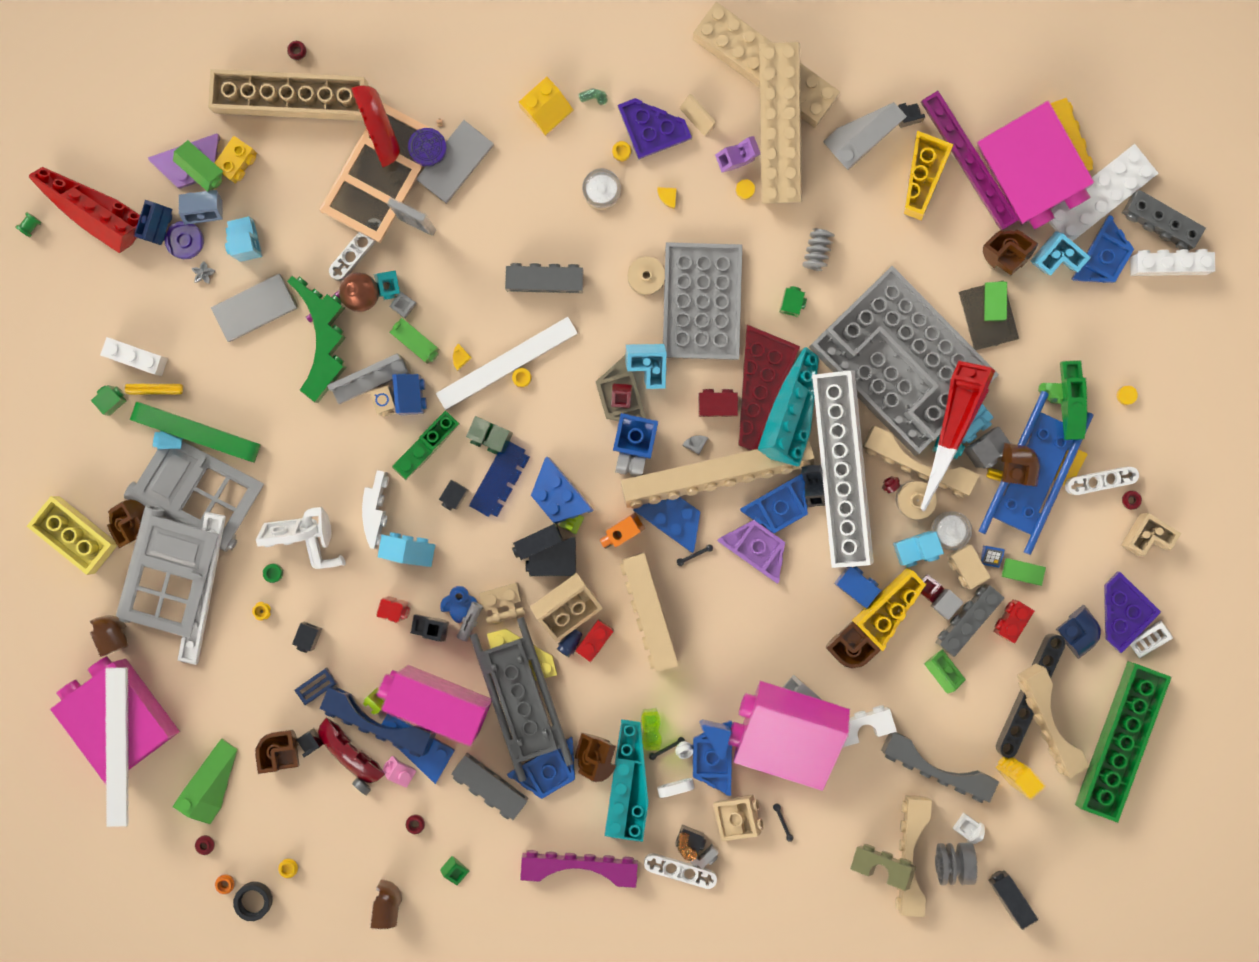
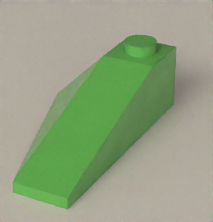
[172,739,238,824]

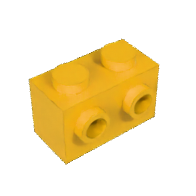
[214,136,257,184]

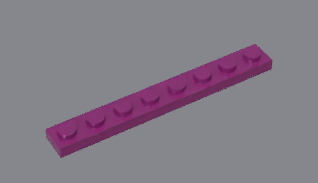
[921,91,1019,230]

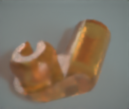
[678,833,697,861]

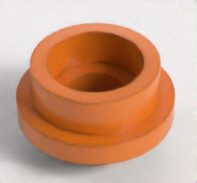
[215,874,235,894]

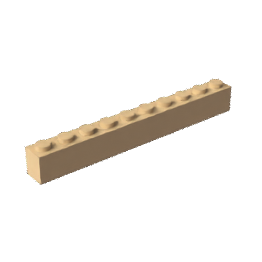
[621,438,814,509]

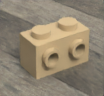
[947,544,991,589]

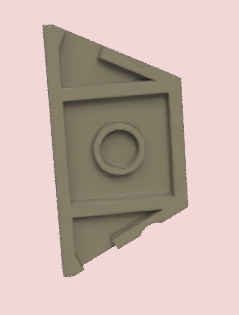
[596,355,646,421]

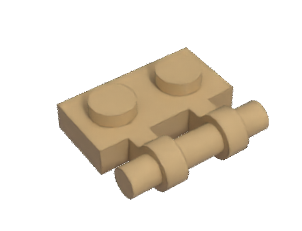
[479,583,525,624]

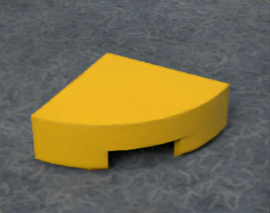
[657,187,676,209]
[453,344,472,371]

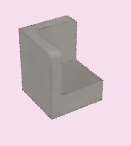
[931,589,963,620]

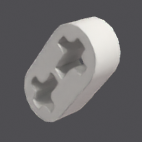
[657,778,695,798]

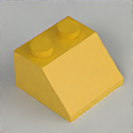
[519,76,574,136]

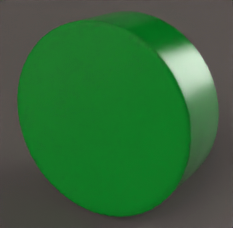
[263,564,283,583]

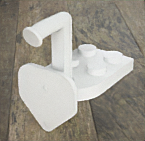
[256,507,346,569]

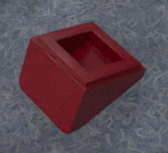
[611,383,632,408]
[920,574,944,603]

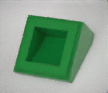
[440,856,470,885]

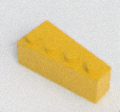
[904,131,953,221]
[852,568,926,652]

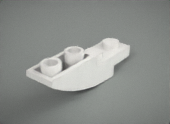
[362,470,389,549]

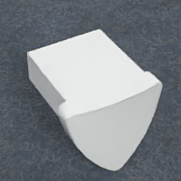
[953,813,985,844]

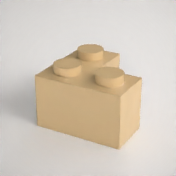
[1121,513,1181,556]

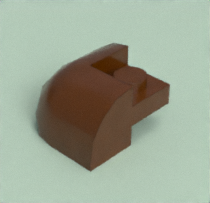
[983,229,1038,276]
[1001,443,1041,487]
[107,499,145,548]
[90,615,128,657]
[826,621,881,668]
[255,730,300,774]
[575,733,616,782]
[370,879,402,929]

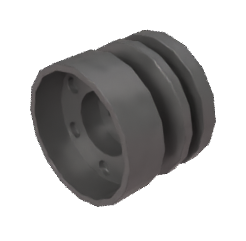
[935,843,977,885]

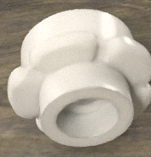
[675,741,693,759]

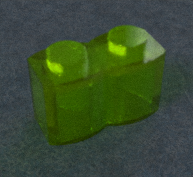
[641,708,662,751]

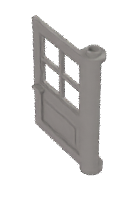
[124,441,264,552]
[116,505,219,638]

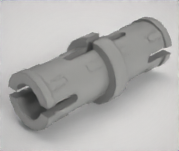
[457,602,483,642]

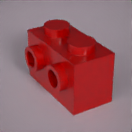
[993,599,1035,644]

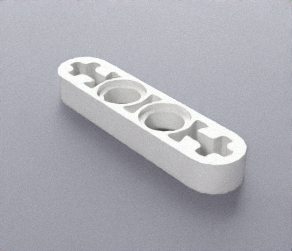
[329,218,382,281]
[1065,467,1139,495]
[644,853,717,889]

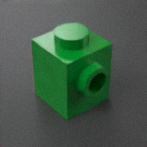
[779,286,807,317]
[90,385,127,416]

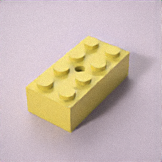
[27,496,117,575]

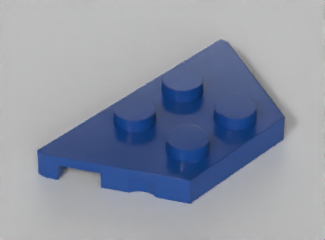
[1071,215,1134,283]
[531,457,594,524]
[740,474,808,533]
[633,497,700,553]
[693,720,732,796]
[507,736,575,799]

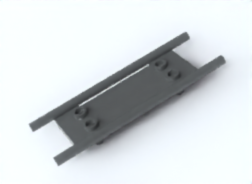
[470,617,574,782]

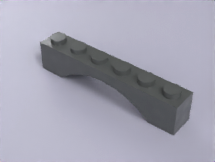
[881,732,999,803]

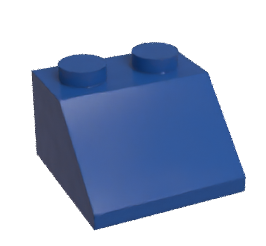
[392,374,427,416]

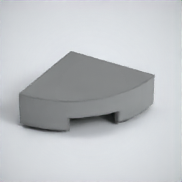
[682,435,708,454]

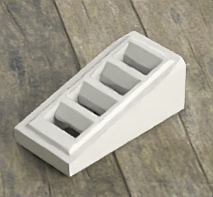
[1130,620,1173,659]

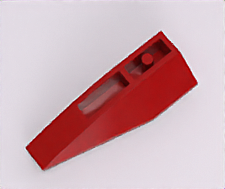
[29,167,140,253]

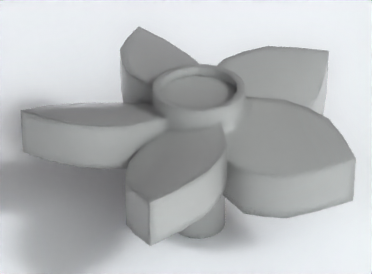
[192,262,215,284]

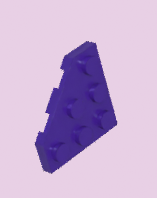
[618,98,692,160]
[1104,571,1161,653]

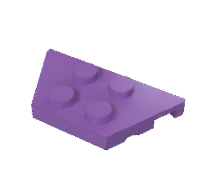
[148,133,220,189]
[717,520,785,584]

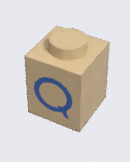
[369,386,395,417]

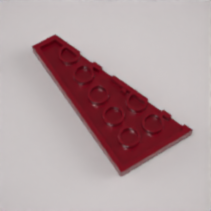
[738,324,800,450]

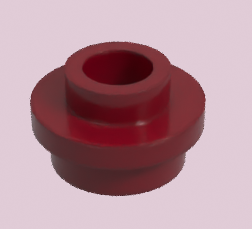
[287,41,307,60]
[882,476,901,494]
[1122,491,1142,510]
[405,814,425,834]
[195,835,215,855]

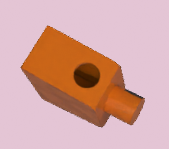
[600,512,645,549]

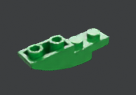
[1060,360,1087,440]
[392,410,459,480]

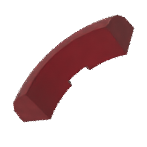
[318,717,385,783]

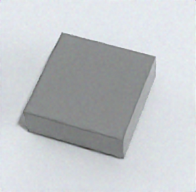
[389,291,417,319]

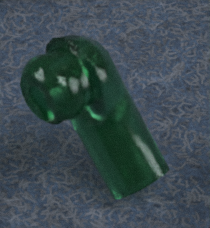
[579,88,608,105]

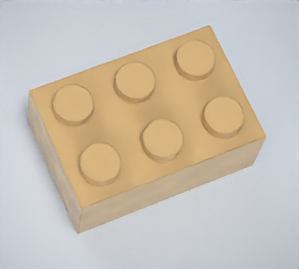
[530,573,603,643]

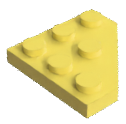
[487,629,557,681]

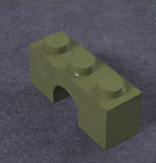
[850,844,916,891]

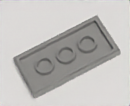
[416,120,494,204]
[387,197,436,236]
[211,274,297,342]

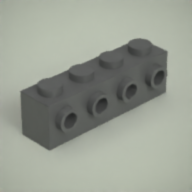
[1122,190,1206,250]
[505,263,583,293]
[936,584,1005,657]
[451,752,528,820]

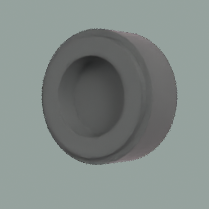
[352,778,371,796]

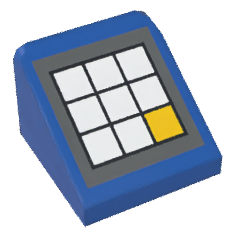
[981,546,1005,568]

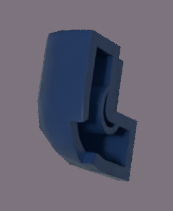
[1056,605,1101,659]

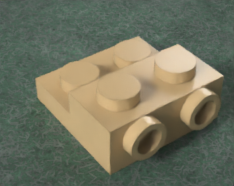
[713,795,764,841]

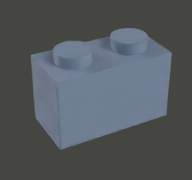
[179,190,223,225]

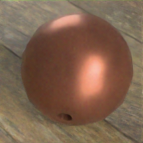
[339,272,379,312]

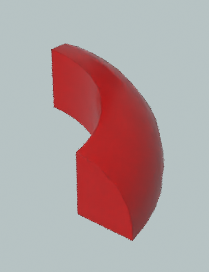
[351,85,400,167]

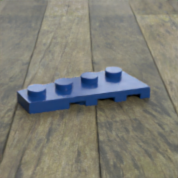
[382,713,455,784]

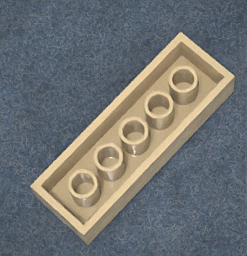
[620,552,678,673]

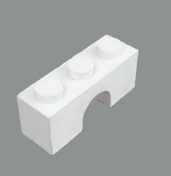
[100,337,168,376]
[842,705,897,748]

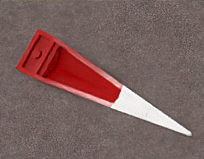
[921,361,995,511]

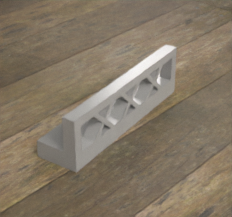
[327,353,409,404]

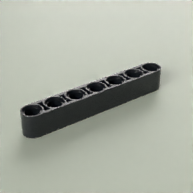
[996,633,1066,758]

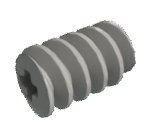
[803,228,835,271]

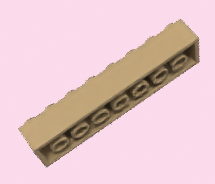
[693,2,840,128]
[759,42,802,203]
[208,69,368,121]

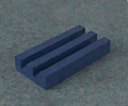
[294,668,337,705]

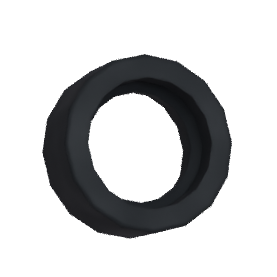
[233,882,273,921]

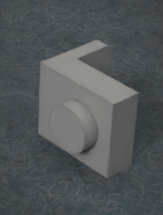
[688,844,719,869]

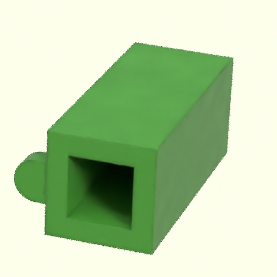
[173,140,223,192]
[389,318,439,364]

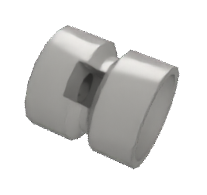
[615,452,646,477]

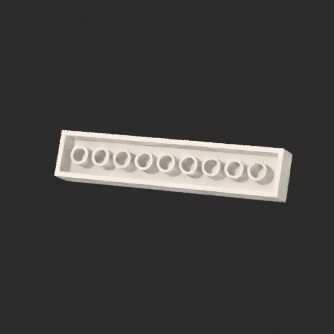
[812,371,874,568]

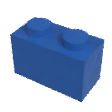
[834,566,881,608]

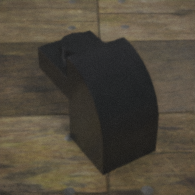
[801,465,825,507]
[410,614,449,642]

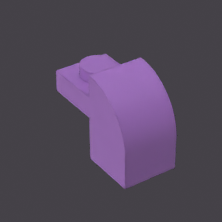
[715,136,761,173]

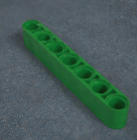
[130,401,261,463]

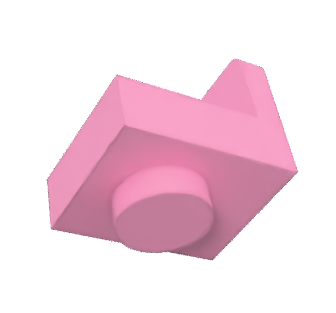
[383,756,416,788]

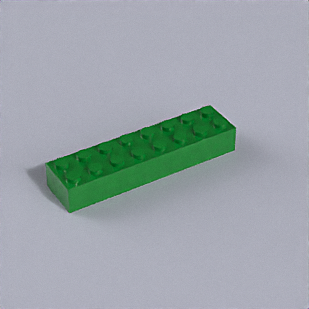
[1075,661,1172,823]

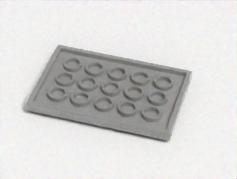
[663,242,742,360]

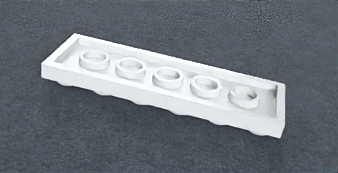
[1049,144,1159,241]

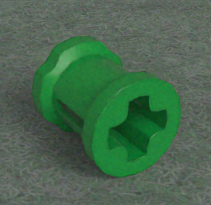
[15,212,42,238]

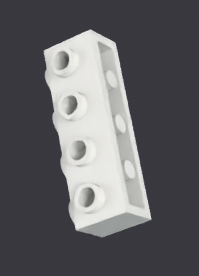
[1130,249,1215,276]

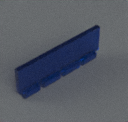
[469,441,530,517]

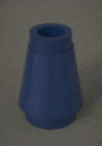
[557,629,583,658]

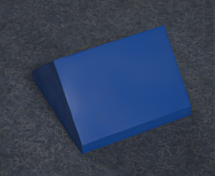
[613,413,658,459]
[699,719,731,761]

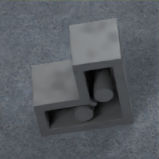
[964,427,1011,469]

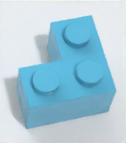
[225,216,263,262]
[1030,231,1091,276]
[625,344,667,389]
[893,531,944,568]
[378,532,436,567]

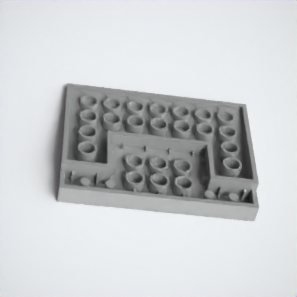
[809,266,999,456]

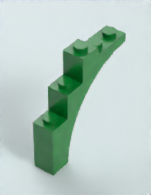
[287,276,347,403]

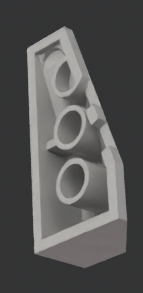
[823,102,907,170]

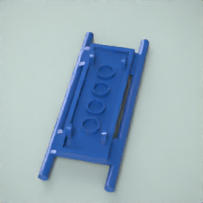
[978,391,1094,555]

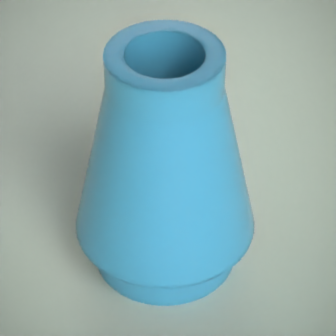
[153,431,183,450]

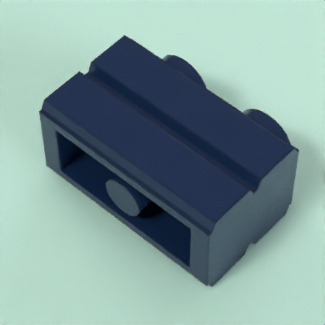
[134,200,173,245]

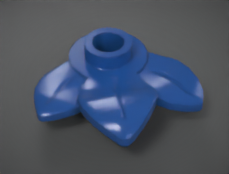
[440,586,478,623]

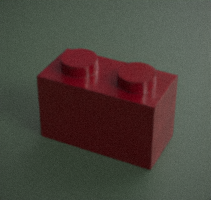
[698,389,738,417]

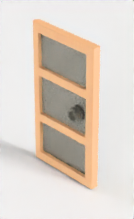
[319,103,429,243]

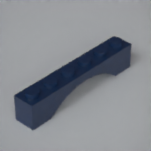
[319,686,436,757]

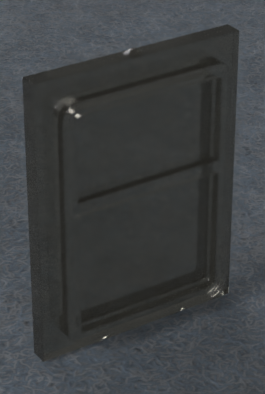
[959,280,1019,351]

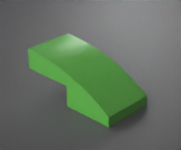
[1002,558,1046,586]

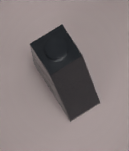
[512,523,564,560]
[525,537,576,576]
[988,870,1039,930]

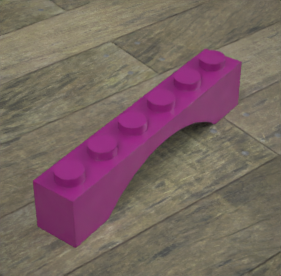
[520,850,638,888]

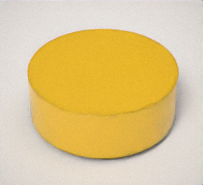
[612,141,631,162]
[736,179,755,200]
[512,368,532,388]
[1117,386,1138,405]

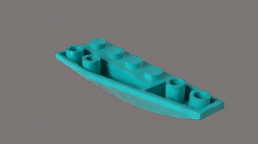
[758,347,819,466]
[604,719,649,842]

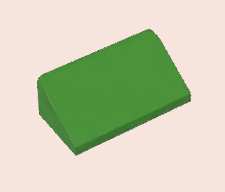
[984,281,1007,321]
[924,649,966,693]

